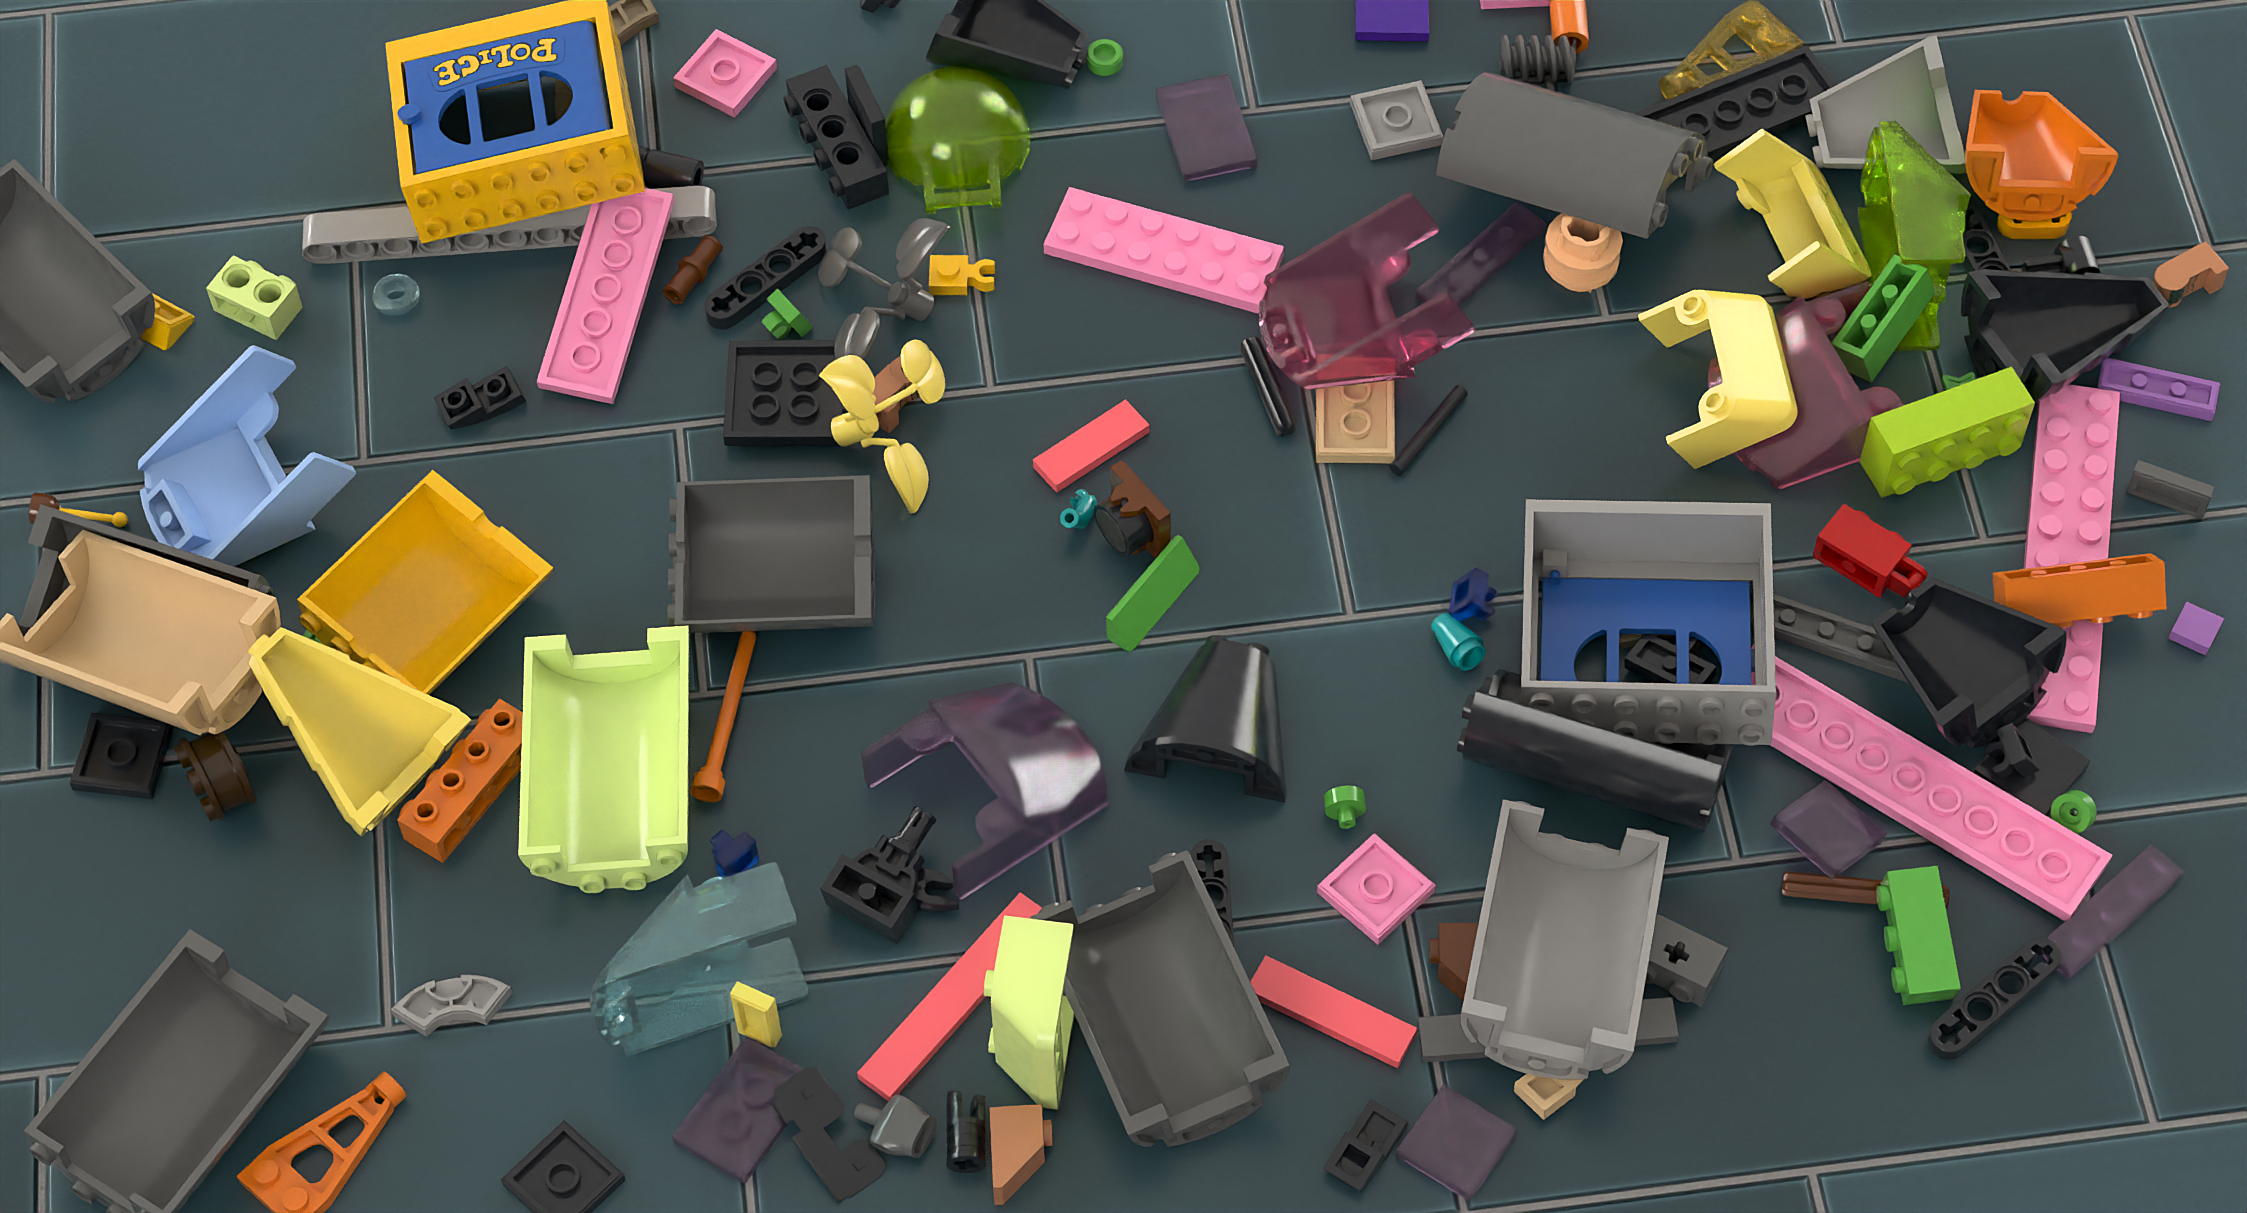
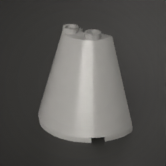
[1805,35,1966,174]

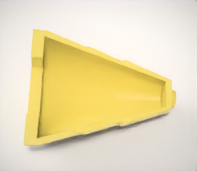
[248,627,471,836]

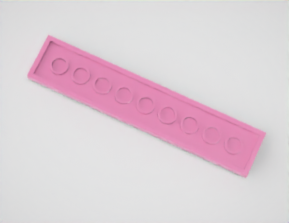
[2023,384,2120,733]
[1751,644,2112,923]

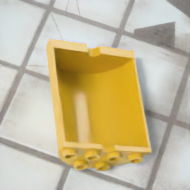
[297,470,553,695]

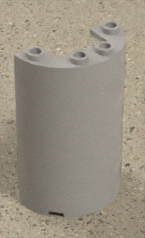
[1461,799,1669,1080]

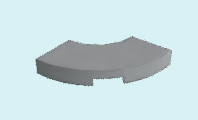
[391,975,512,1037]

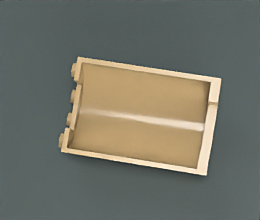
[0,530,281,735]

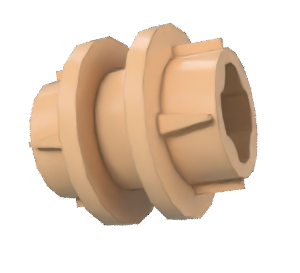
[1543,213,1623,293]

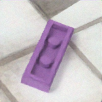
[2096,358,2220,421]

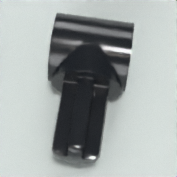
[2021,236,2100,275]

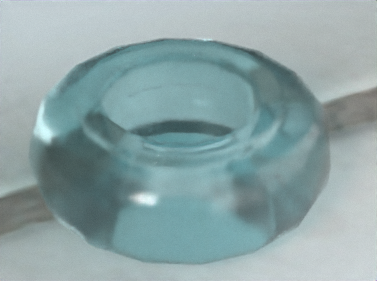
[372,273,420,316]

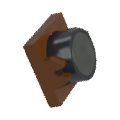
[1093,460,1171,559]

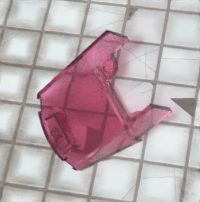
[1259,192,1475,390]
[1708,281,1924,489]

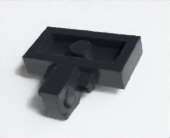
[1624,634,1716,684]

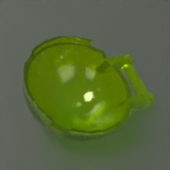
[885,66,1031,214]

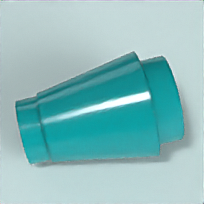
[1431,613,1486,671]

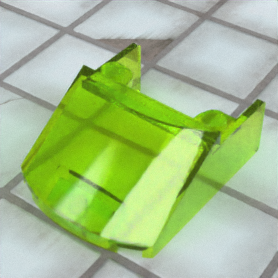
[1858,121,1971,351]

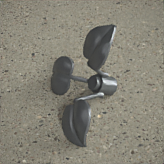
[818,218,951,360]

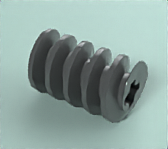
[1499,35,1576,83]

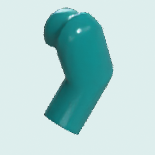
[1060,489,1098,530]

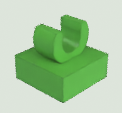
[762,289,814,340]

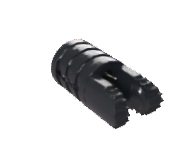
[946,1090,986,1173]

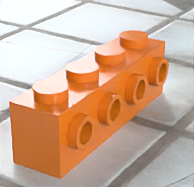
[1993,553,2167,628]
[397,698,523,863]

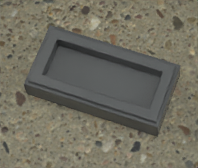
[2126,460,2215,519]

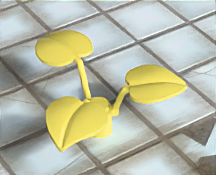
[819,340,945,514]

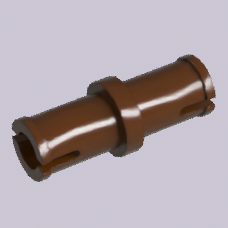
[662,235,723,305]

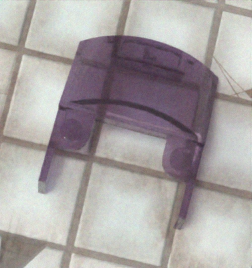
[861,682,1108,900]

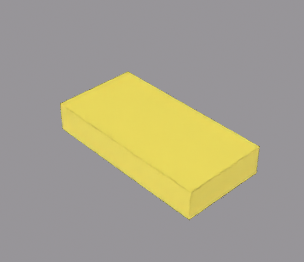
[730,981,782,1048]

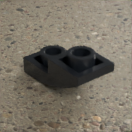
[434,366,526,429]

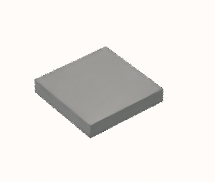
[1350,80,1443,160]

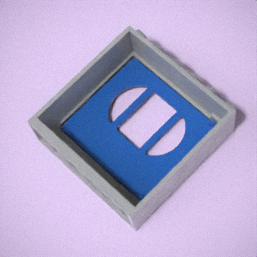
[1521,499,1776,746]

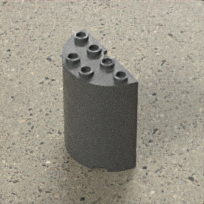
[667,475,875,633]

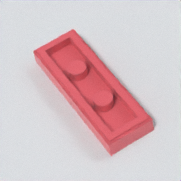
[1033,399,1150,493]

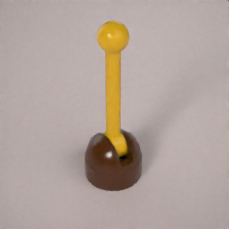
[29,492,128,528]

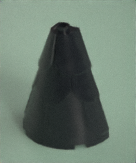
[1961,269,2169,402]

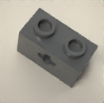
[1645,913,1728,1007]

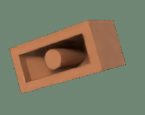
[990,1104,1053,1205]

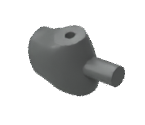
[854,1094,936,1158]

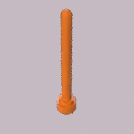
[690,631,756,803]

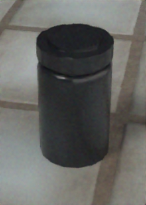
[638,146,704,188]

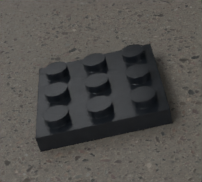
[723,340,844,446]

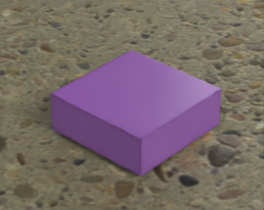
[2168,602,2224,656]

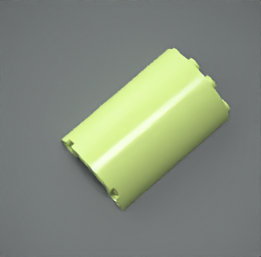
[518,626,689,893]

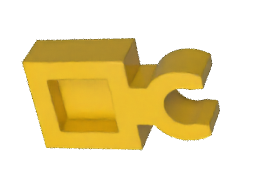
[929,255,995,295]

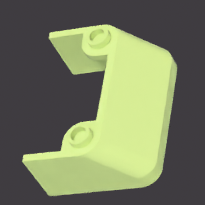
[984,915,1074,1110]

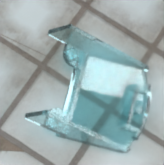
[590,862,809,1055]

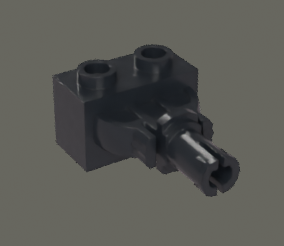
[820,806,937,944]

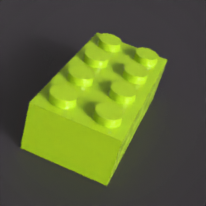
[1859,367,2035,498]

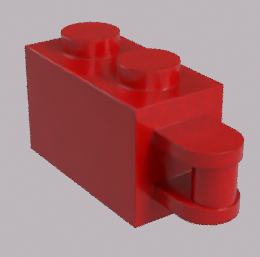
[1812,504,1928,598]

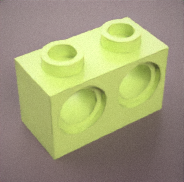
[206,255,303,340]

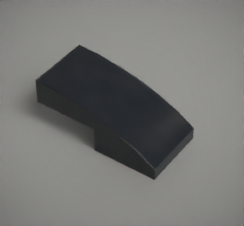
[1323,1099,1409,1193]

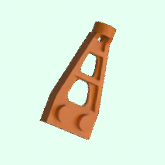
[237,1071,407,1213]

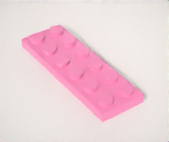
[1043,187,1284,314]
[537,188,675,404]

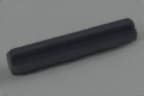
[1240,336,1296,436]

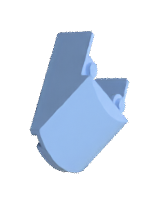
[138,345,356,566]

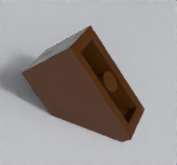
[1429,923,1479,1002]

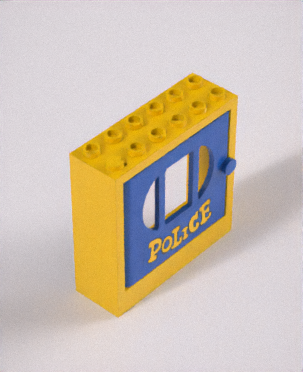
[385,0,645,244]

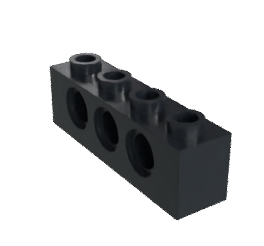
[783,65,889,210]

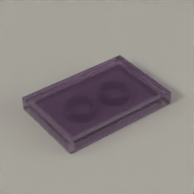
[1156,73,1257,182]
[672,1036,802,1185]

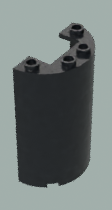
[1457,668,1734,832]

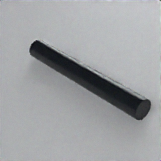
[1390,385,1468,476]

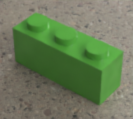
[1831,254,1935,382]
[1876,866,1961,1005]

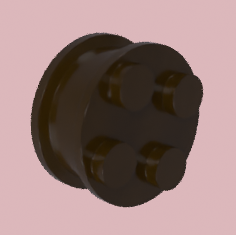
[173,731,258,822]

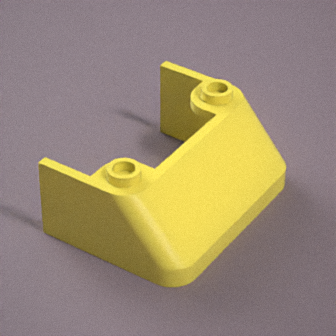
[1714,129,1872,300]
[1638,290,1798,469]

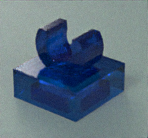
[1449,568,1498,622]
[710,829,759,887]

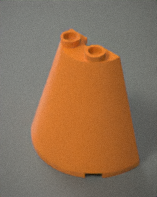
[1965,90,2118,221]

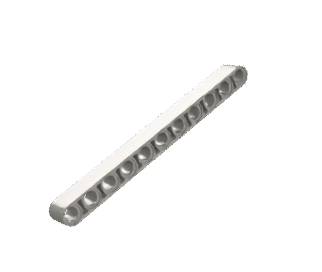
[302,186,717,264]

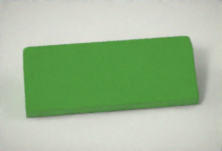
[1106,535,1200,652]

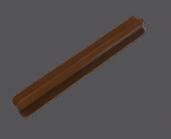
[1781,871,1950,910]

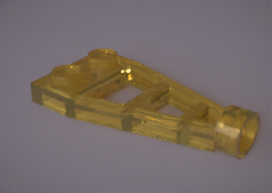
[1659,0,1804,100]

